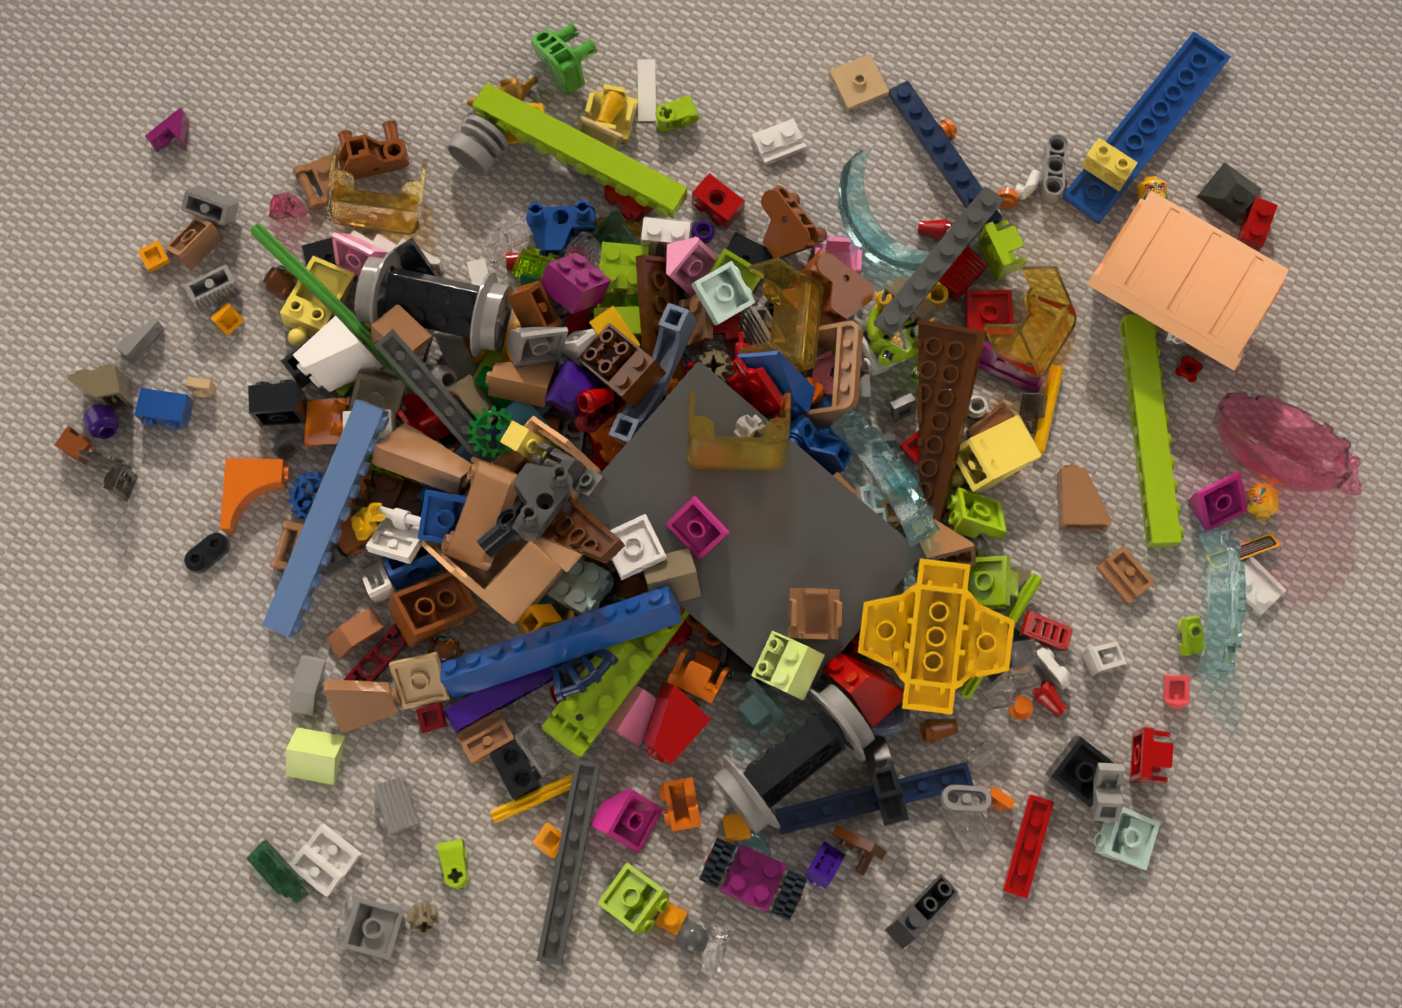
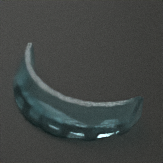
[837,149,931,272]
[830,409,940,547]
[1196,528,1246,676]

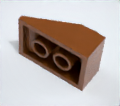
[387,572,479,648]

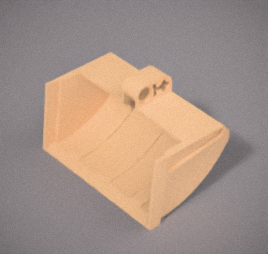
[1087,191,1289,370]
[420,416,602,625]

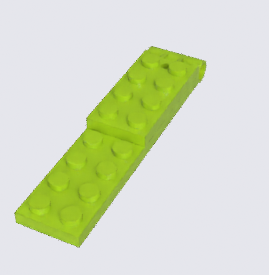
[541,610,690,759]

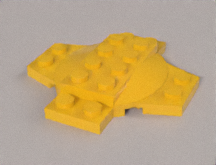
[858,558,1015,715]

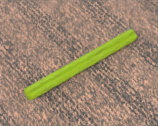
[959,573,1042,699]

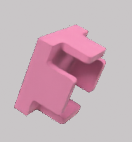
[814,237,862,275]

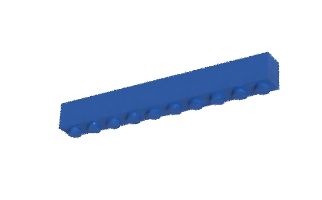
[440,585,681,699]

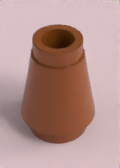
[920,719,958,744]

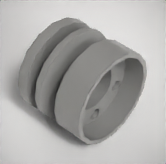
[447,115,508,177]

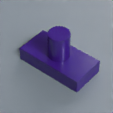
[805,841,845,889]

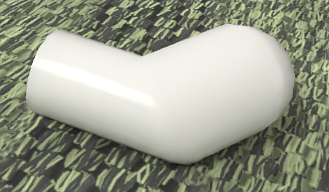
[1015,170,1041,200]

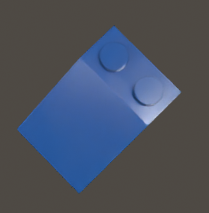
[737,351,816,416]

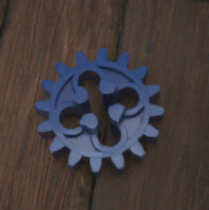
[287,471,324,522]

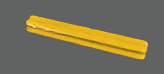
[1034,365,1063,454]
[490,773,573,823]

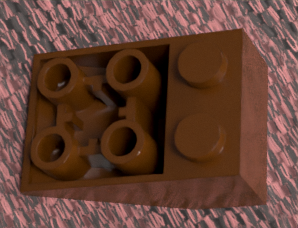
[577,323,666,409]

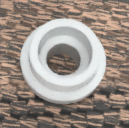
[968,395,988,419]

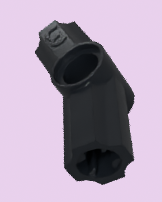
[476,498,524,559]

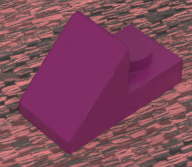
[145,108,189,152]

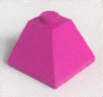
[590,788,664,854]

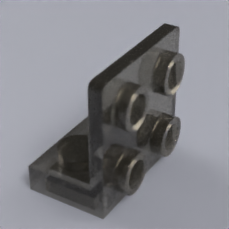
[78,449,139,502]

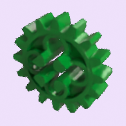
[466,406,519,459]

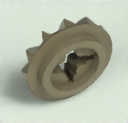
[696,348,734,383]

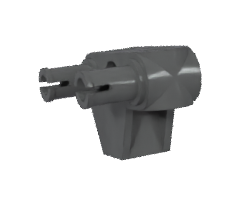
[512,463,573,543]

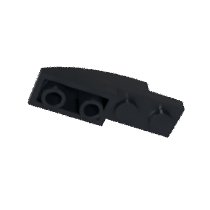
[863,734,909,827]

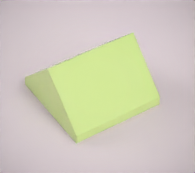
[286,727,346,785]

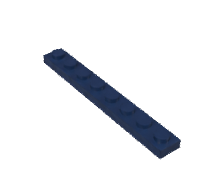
[888,81,1002,231]
[774,762,974,835]

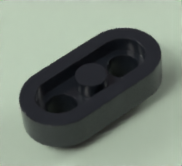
[184,533,230,573]

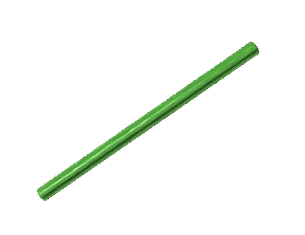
[251,223,423,400]

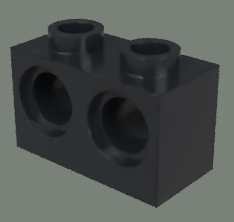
[489,740,542,800]

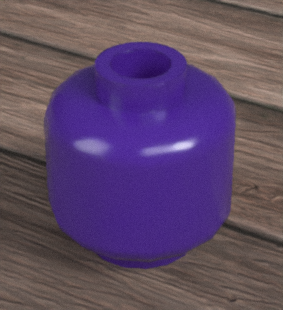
[83,404,119,439]

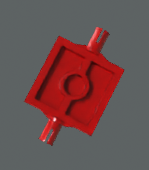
[727,356,789,428]

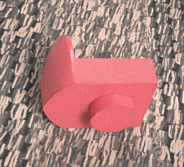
[1163,674,1190,710]

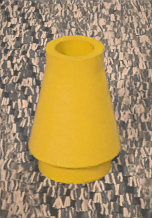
[597,91,625,124]

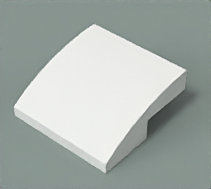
[288,823,362,897]

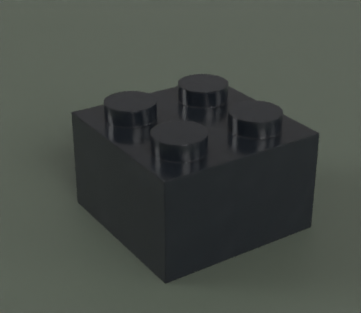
[248,380,307,427]
[1045,735,1115,808]

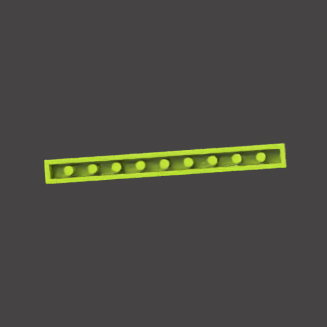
[472,82,687,219]
[1119,314,1184,549]

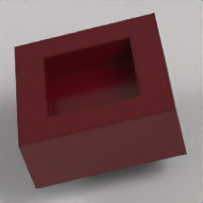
[416,703,448,734]

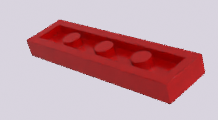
[1002,794,1054,899]

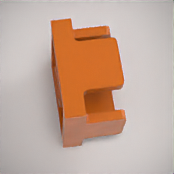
[667,647,730,704]

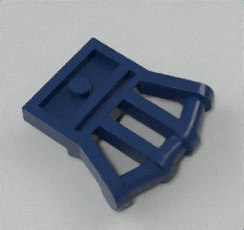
[549,649,619,702]

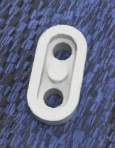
[1031,646,1071,690]

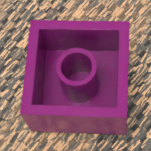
[540,253,611,314]

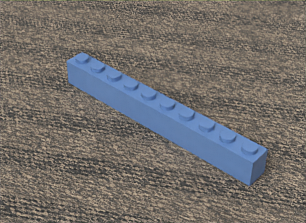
[262,399,389,637]

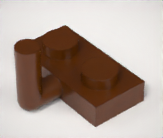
[832,825,887,876]

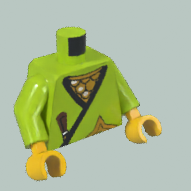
[866,291,935,366]

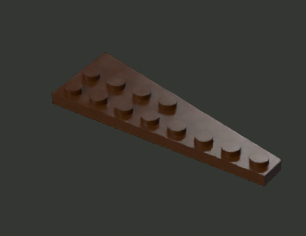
[917,319,986,521]
[511,457,625,564]

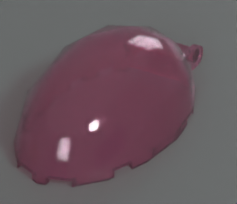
[1213,392,1362,496]

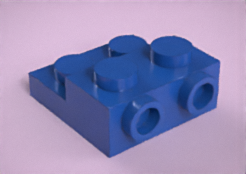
[417,490,467,544]

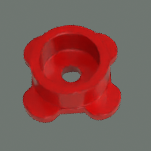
[1175,356,1203,383]

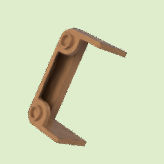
[789,321,863,430]
[439,456,518,571]

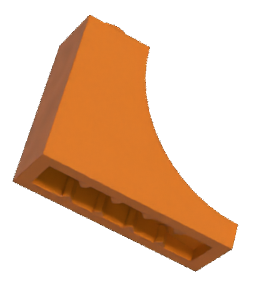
[220,458,291,534]

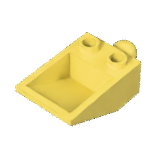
[280,256,355,347]
[951,415,1042,493]

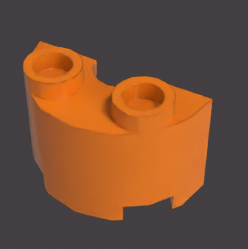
[659,777,702,832]

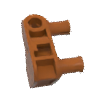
[337,120,409,180]
[761,185,827,259]
[799,250,875,323]

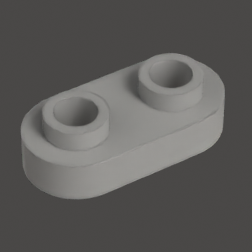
[940,785,991,813]

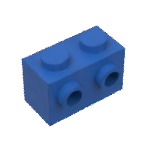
[134,388,194,430]

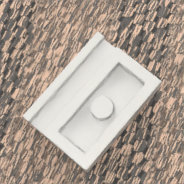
[752,118,807,166]
[1225,556,1286,615]

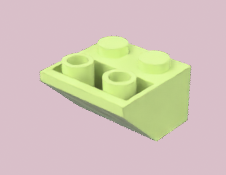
[751,631,825,701]

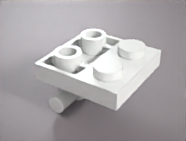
[366,506,423,564]

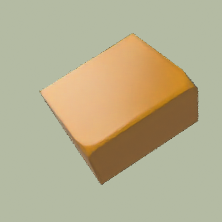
[722,814,751,842]

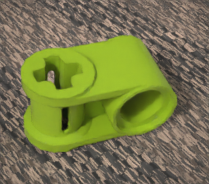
[655,96,700,133]
[437,838,469,889]

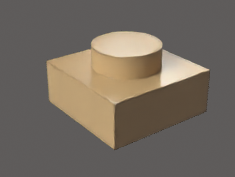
[186,377,217,397]

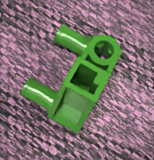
[531,23,598,95]

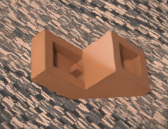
[326,607,385,659]

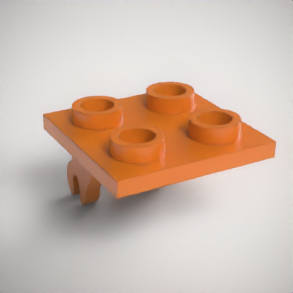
[304,397,352,447]

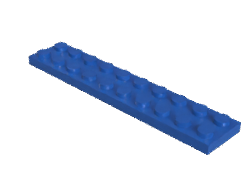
[1062,32,1231,224]

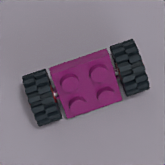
[699,838,808,921]

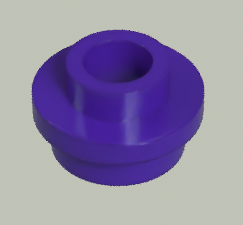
[692,221,715,244]

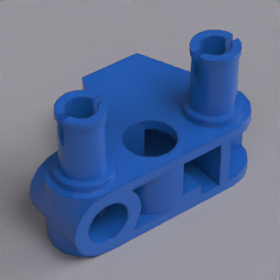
[526,200,597,259]
[781,415,852,475]

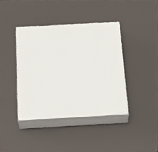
[610,514,667,580]

